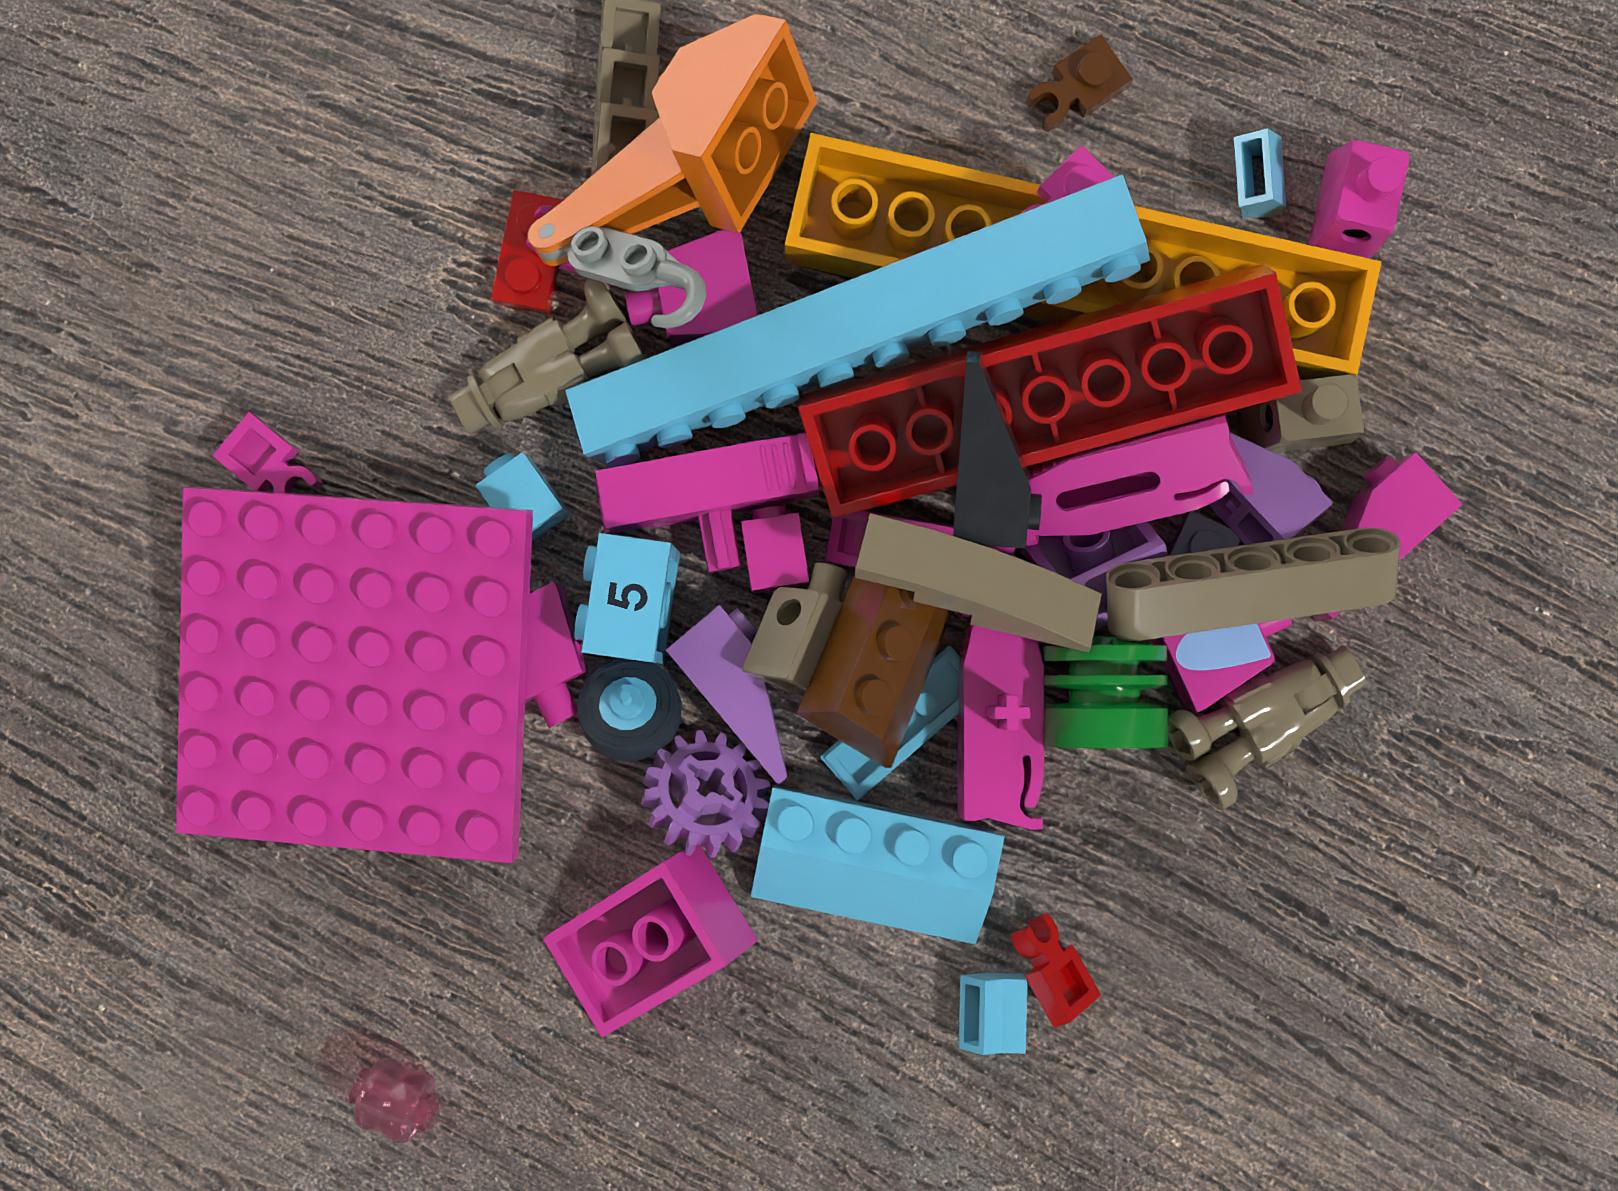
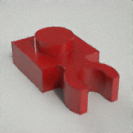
[1010,913,1101,1028]

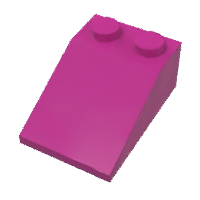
[542,844,758,1038]

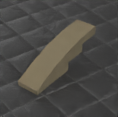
[591,0,661,176]
[855,513,1101,653]

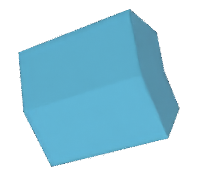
[1234,128,1287,219]
[959,972,1027,1055]

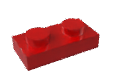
[491,190,564,315]

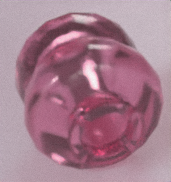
[349,1058,441,1143]

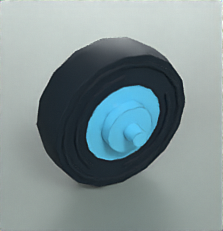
[577,658,682,761]

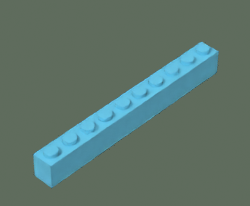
[565,174,1150,467]

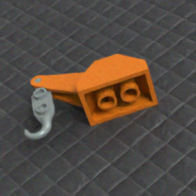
[528,14,818,328]

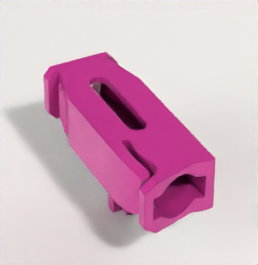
[1026,413,1253,546]
[595,433,819,573]
[957,612,1044,830]

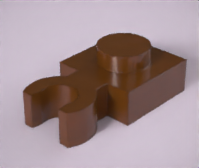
[1026,34,1133,131]

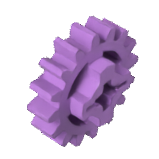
[642,730,770,858]

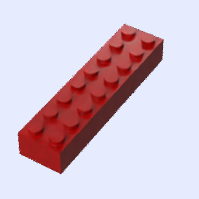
[798,264,1302,519]

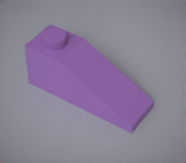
[1209,433,1333,545]
[666,605,788,785]

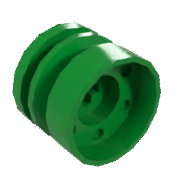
[1042,637,1168,748]

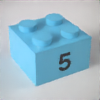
[574,533,680,664]

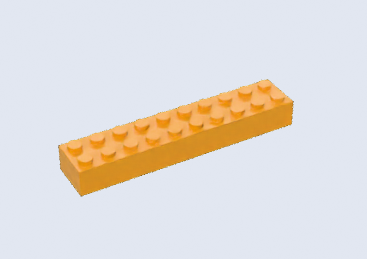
[785,133,1382,380]

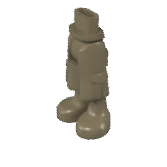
[449,278,648,434]
[1168,646,1367,811]

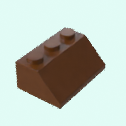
[796,575,952,768]

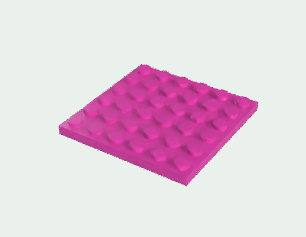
[176,487,533,863]

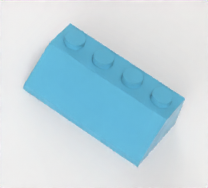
[751,784,1005,944]

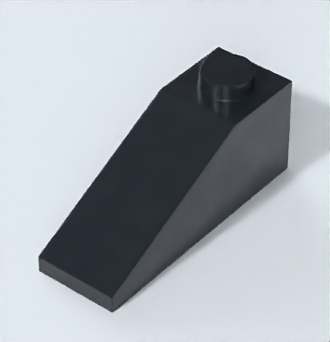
[953,351,1042,549]

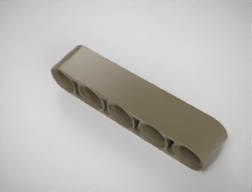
[1106,527,1400,641]

